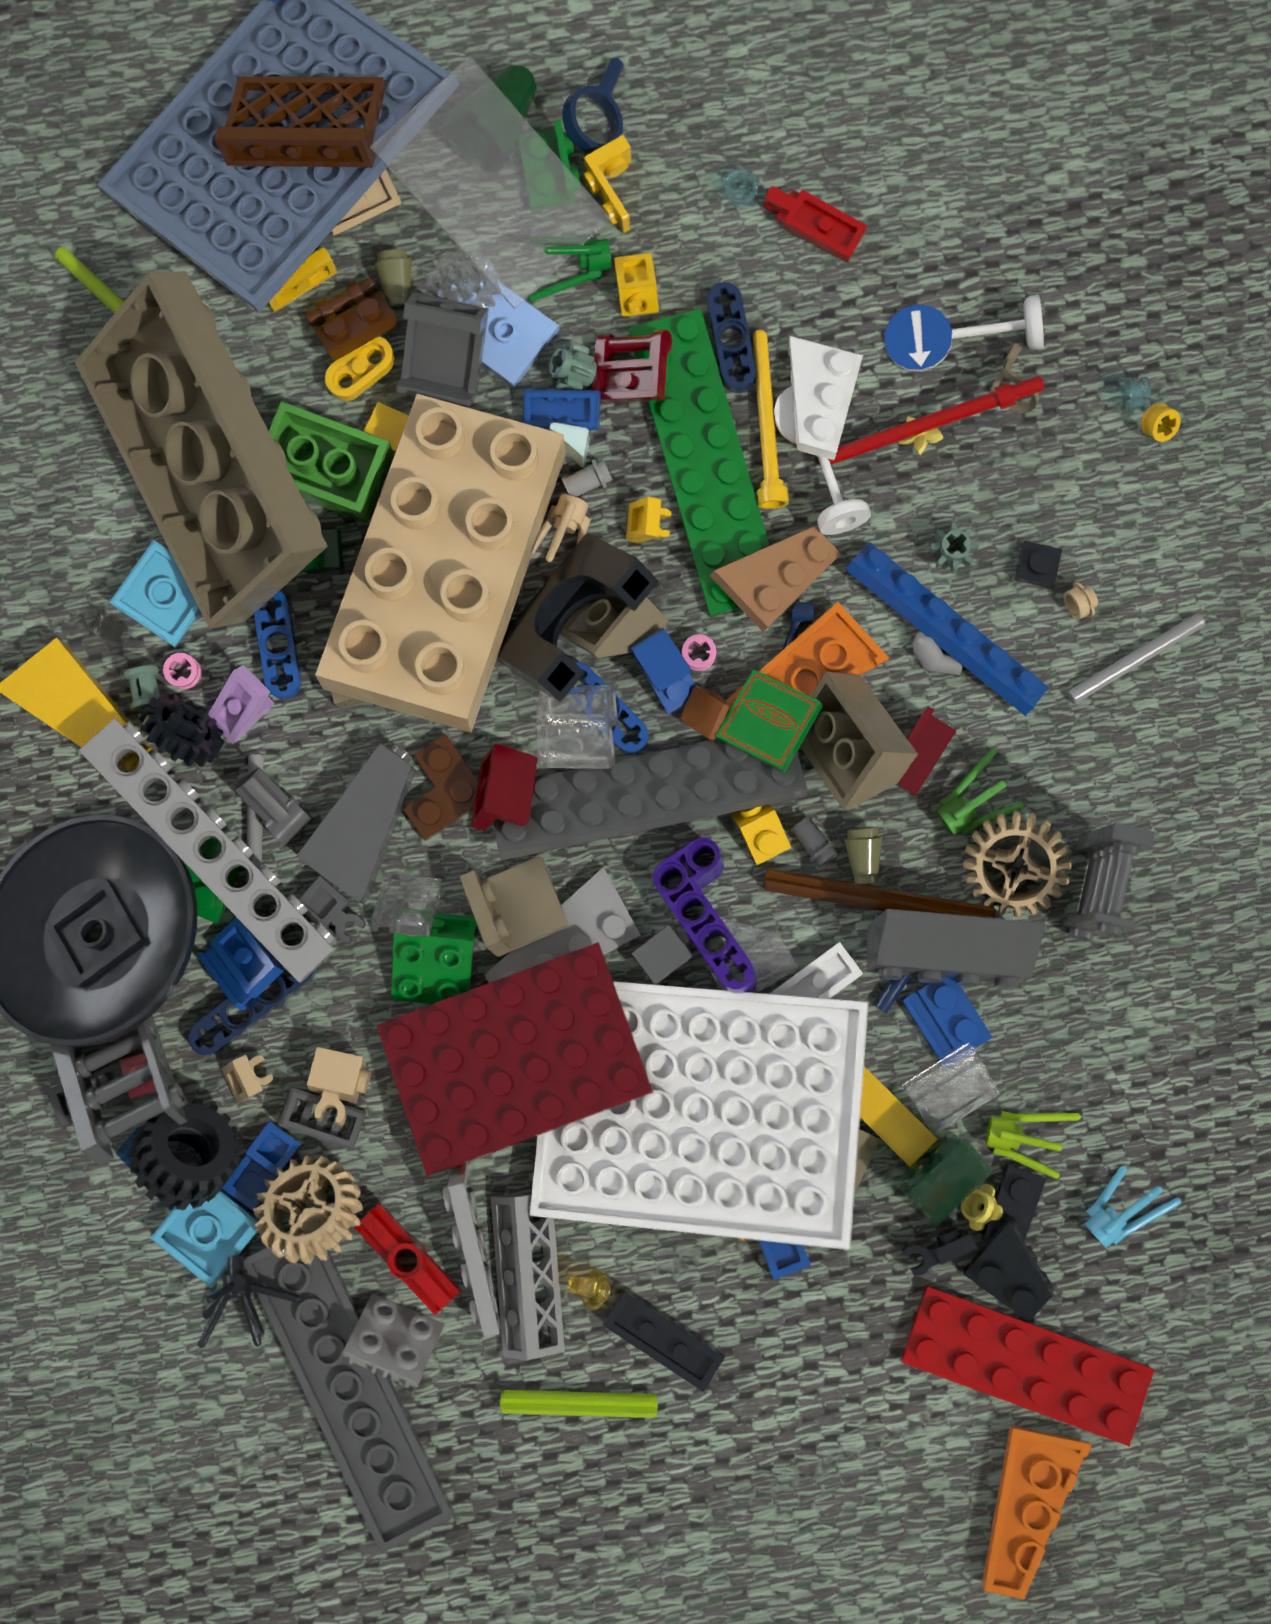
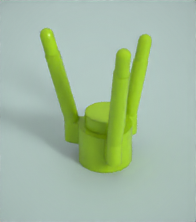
[985,1111,1081,1179]

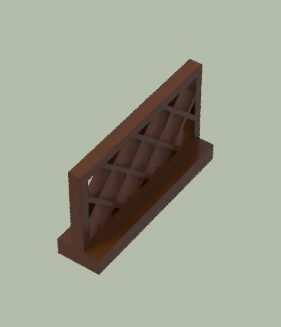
[215,77,386,168]

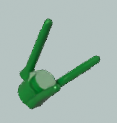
[528,236,611,302]

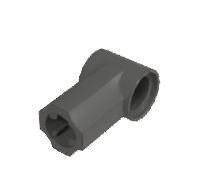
[235,767,314,846]

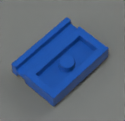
[197,917,283,1011]
[901,978,993,1067]

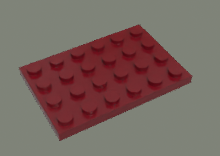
[376,942,654,1177]

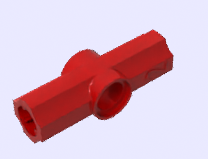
[354,1202,461,1315]

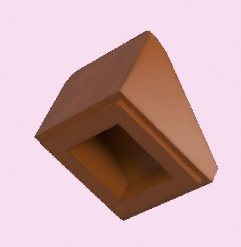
[681,686,729,740]

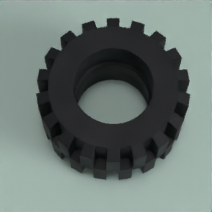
[129,1098,242,1210]

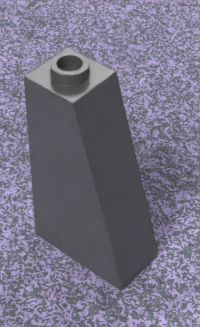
[296,743,416,904]

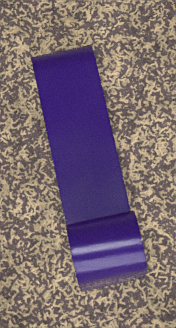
[653,838,757,993]

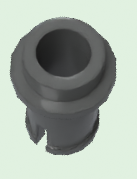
[790,816,837,867]

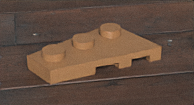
[709,526,841,632]

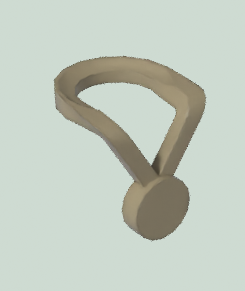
[990,343,1040,413]

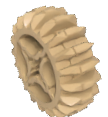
[963,811,1072,917]
[253,1155,363,1265]

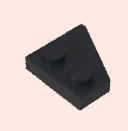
[964,1216,1054,1322]

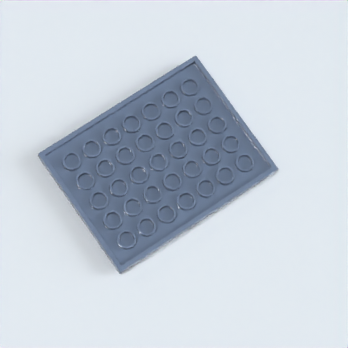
[97,0,459,313]

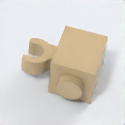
[307,1047,371,1126]

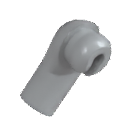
[912,631,963,675]

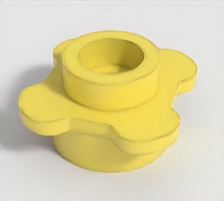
[961,1184,1003,1231]

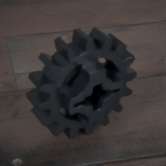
[139,694,225,767]

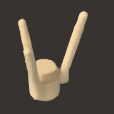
[531,494,591,562]

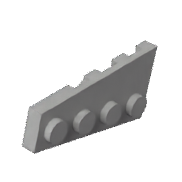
[485,867,641,983]
[443,1162,500,1338]

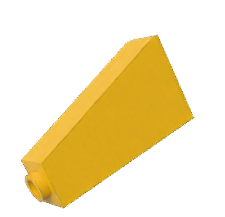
[0,637,152,772]

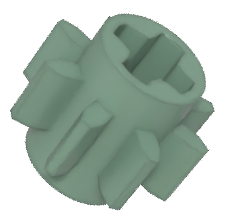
[549,342,597,391]
[928,523,979,574]

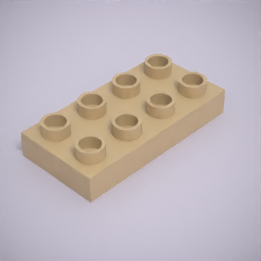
[315,394,566,733]

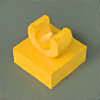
[626,496,671,543]

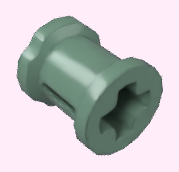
[123,665,160,712]

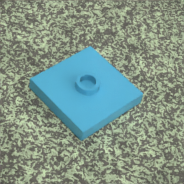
[109,540,201,648]
[151,1189,259,1288]

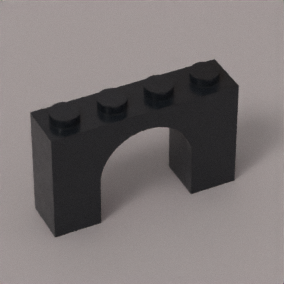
[497,533,659,702]

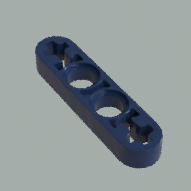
[188,960,319,1055]

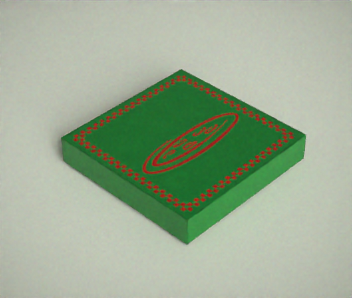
[716,669,823,773]

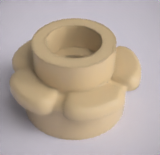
[1063,583,1098,620]

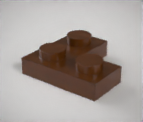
[403,733,478,841]

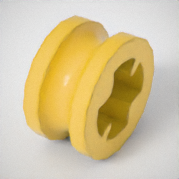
[1141,403,1181,442]

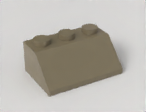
[800,672,918,810]

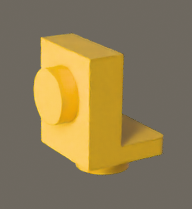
[730,804,791,865]

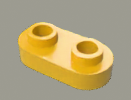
[325,336,394,401]

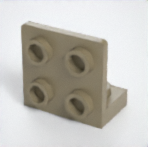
[459,856,568,957]

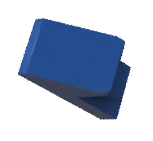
[630,627,696,714]

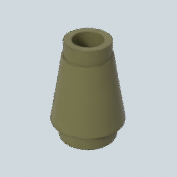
[374,249,412,309]
[844,827,883,884]

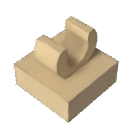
[221,1055,273,1104]

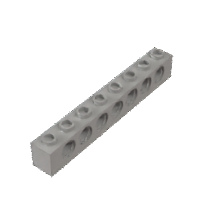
[78,718,336,983]

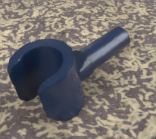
[782,602,814,650]

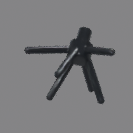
[198,1255,301,1348]

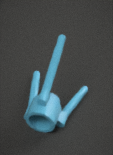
[1084,1165,1181,1248]

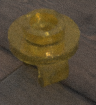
[566,1269,610,1310]

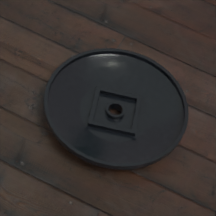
[0,814,198,1048]

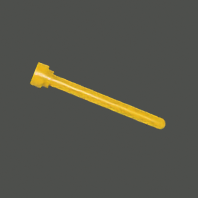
[752,329,789,509]

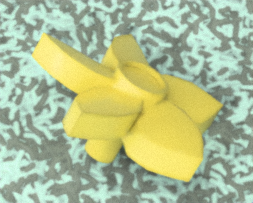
[898,417,943,455]

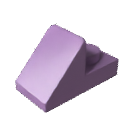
[208,665,275,744]

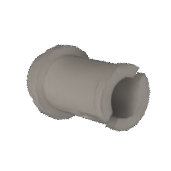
[561,459,612,497]

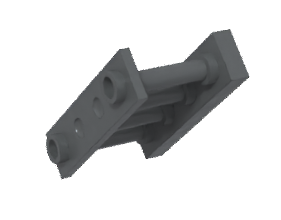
[1060,822,1156,941]
[50,1015,187,1166]

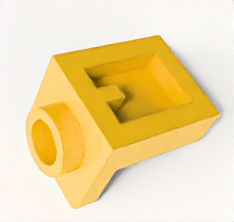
[614,253,659,317]

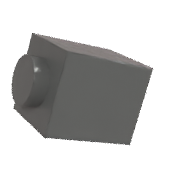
[631,925,694,985]

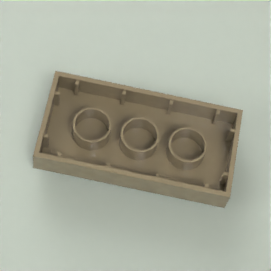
[75,271,328,629]

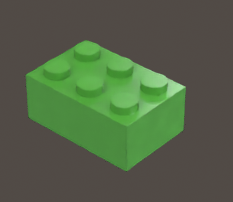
[269,401,395,524]

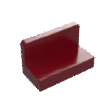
[895,706,957,797]
[471,743,538,831]

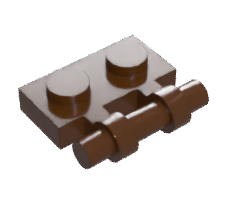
[305,277,399,362]

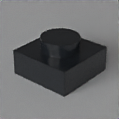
[1014,541,1062,589]

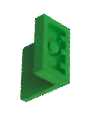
[391,909,478,1004]

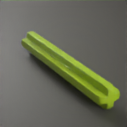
[500,1390,658,1418]

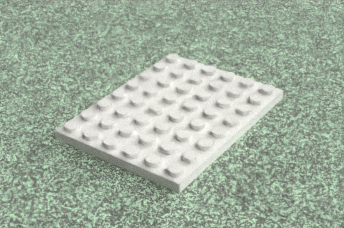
[530,982,869,1249]

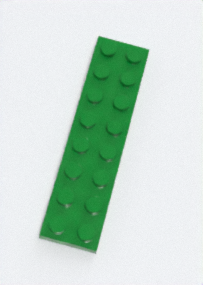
[628,308,770,618]

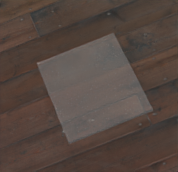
[370,56,610,310]

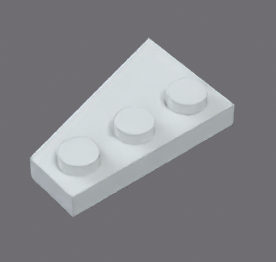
[788,336,863,460]

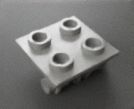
[342,1293,445,1388]

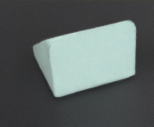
[550,422,589,468]

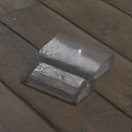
[537,685,618,769]

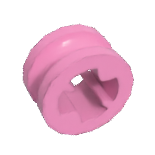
[682,634,716,671]
[163,653,201,689]

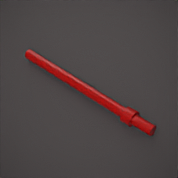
[829,375,1045,465]

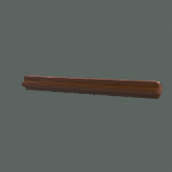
[763,868,996,918]

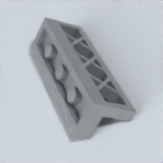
[491,1193,565,1360]

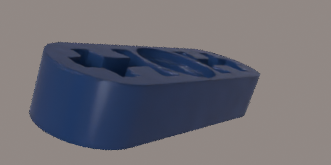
[708,282,756,393]

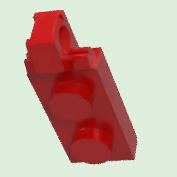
[763,185,868,263]

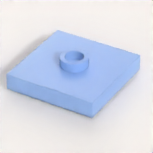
[480,282,559,388]

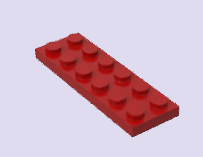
[900,1285,1155,1447]

